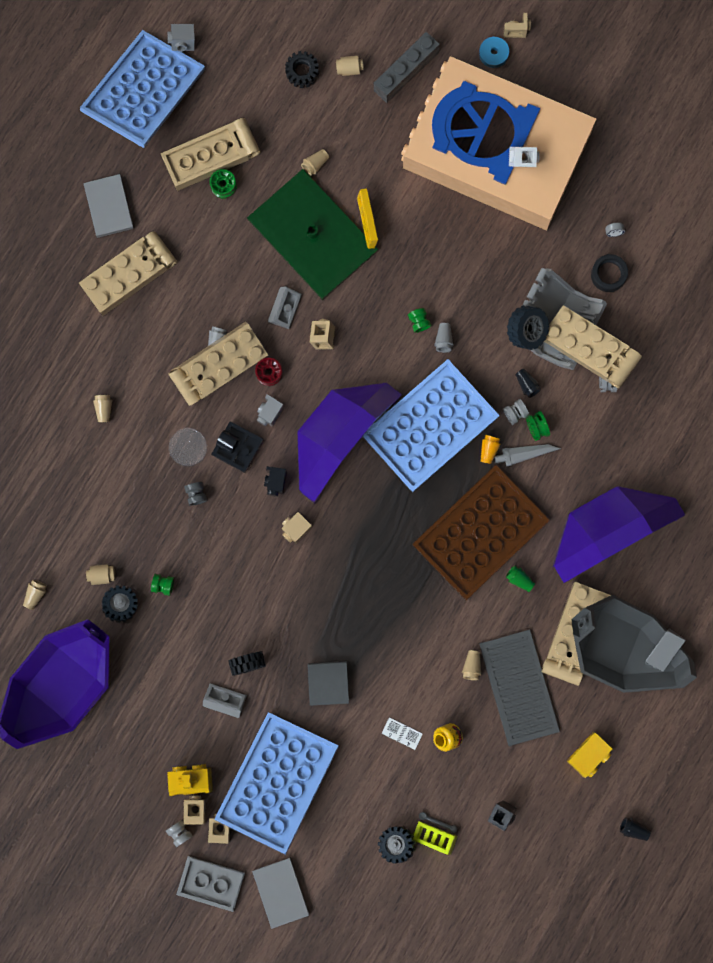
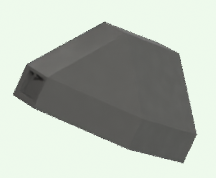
[571,595,697,693]

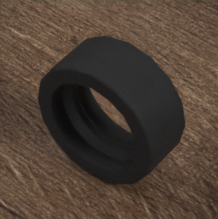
[591,254,628,292]

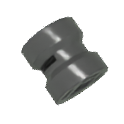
[184,482,207,506]

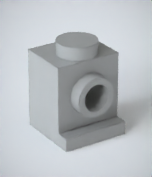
[257,394,284,426]

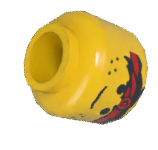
[433,723,463,752]

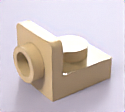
[504,13,531,38]

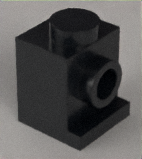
[264,466,287,497]
[488,800,517,831]

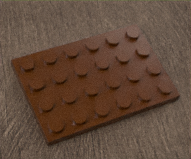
[412,465,550,601]

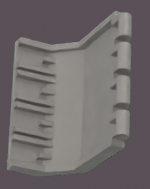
[522,268,607,370]

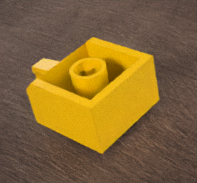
[167,764,213,796]

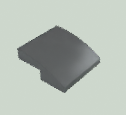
[308,661,349,706]

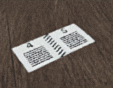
[382,718,422,750]

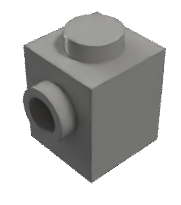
[167,24,195,52]

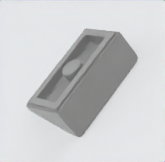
[268,287,302,329]
[645,628,686,671]
[203,683,247,718]

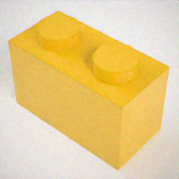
[567,732,612,778]

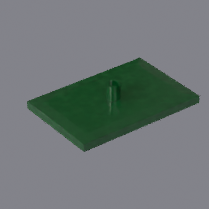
[247,169,378,301]

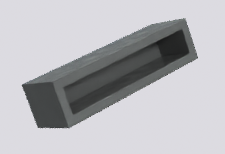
[374,32,440,103]

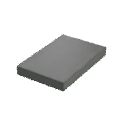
[84,174,134,238]
[176,856,245,912]
[252,858,309,929]

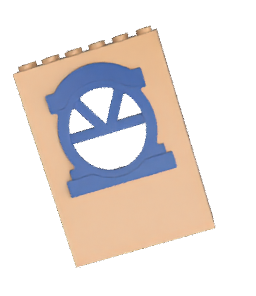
[401,56,596,231]

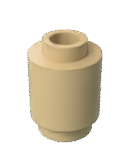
[336,55,364,76]
[86,564,115,585]

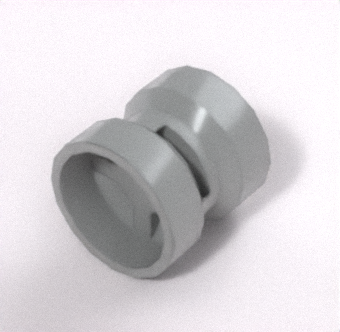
[503,399,529,425]
[166,820,193,848]

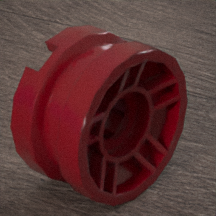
[255,357,283,387]

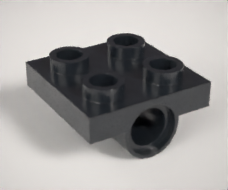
[211,421,264,473]

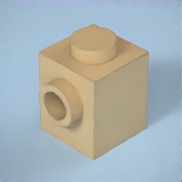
[282,512,312,544]

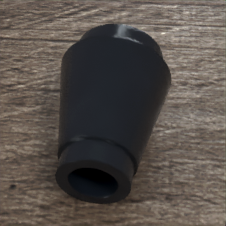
[515,369,541,398]
[620,818,651,841]

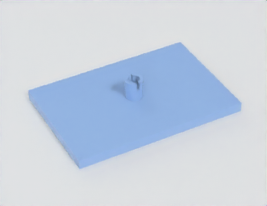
[80,30,205,148]
[362,359,499,493]
[214,712,339,855]

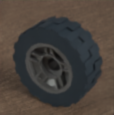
[507,305,549,350]

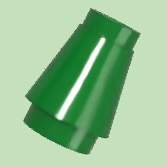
[506,565,535,592]

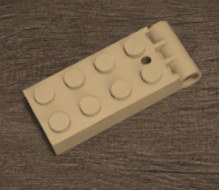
[161,118,260,191]
[79,231,177,316]
[544,305,642,388]
[168,322,268,406]
[541,582,611,686]

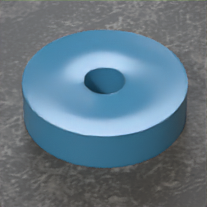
[479,37,509,68]

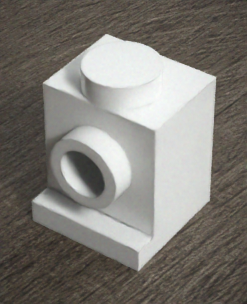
[509,147,539,167]

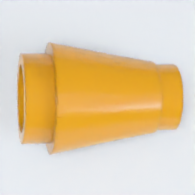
[480,435,501,464]

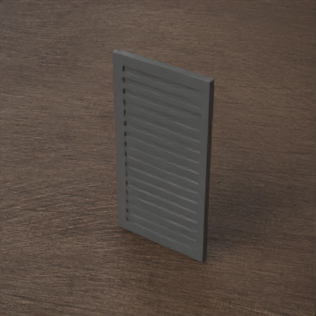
[479,630,560,747]

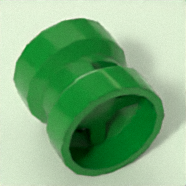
[408,308,432,333]
[151,573,174,596]

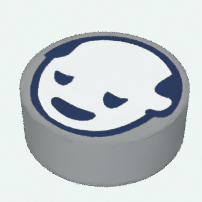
[605,223,625,237]

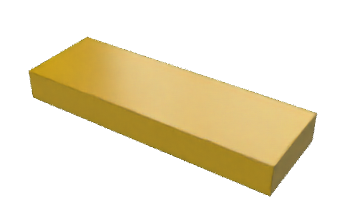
[357,189,378,249]

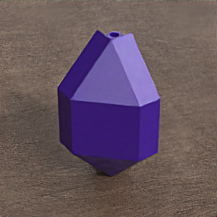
[298,383,402,504]
[552,486,685,583]
[0,619,109,749]

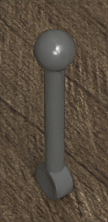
[419,812,458,833]

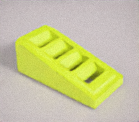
[413,821,458,855]

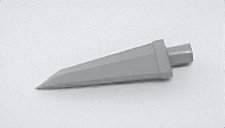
[494,444,561,467]

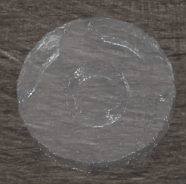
[169,428,207,467]

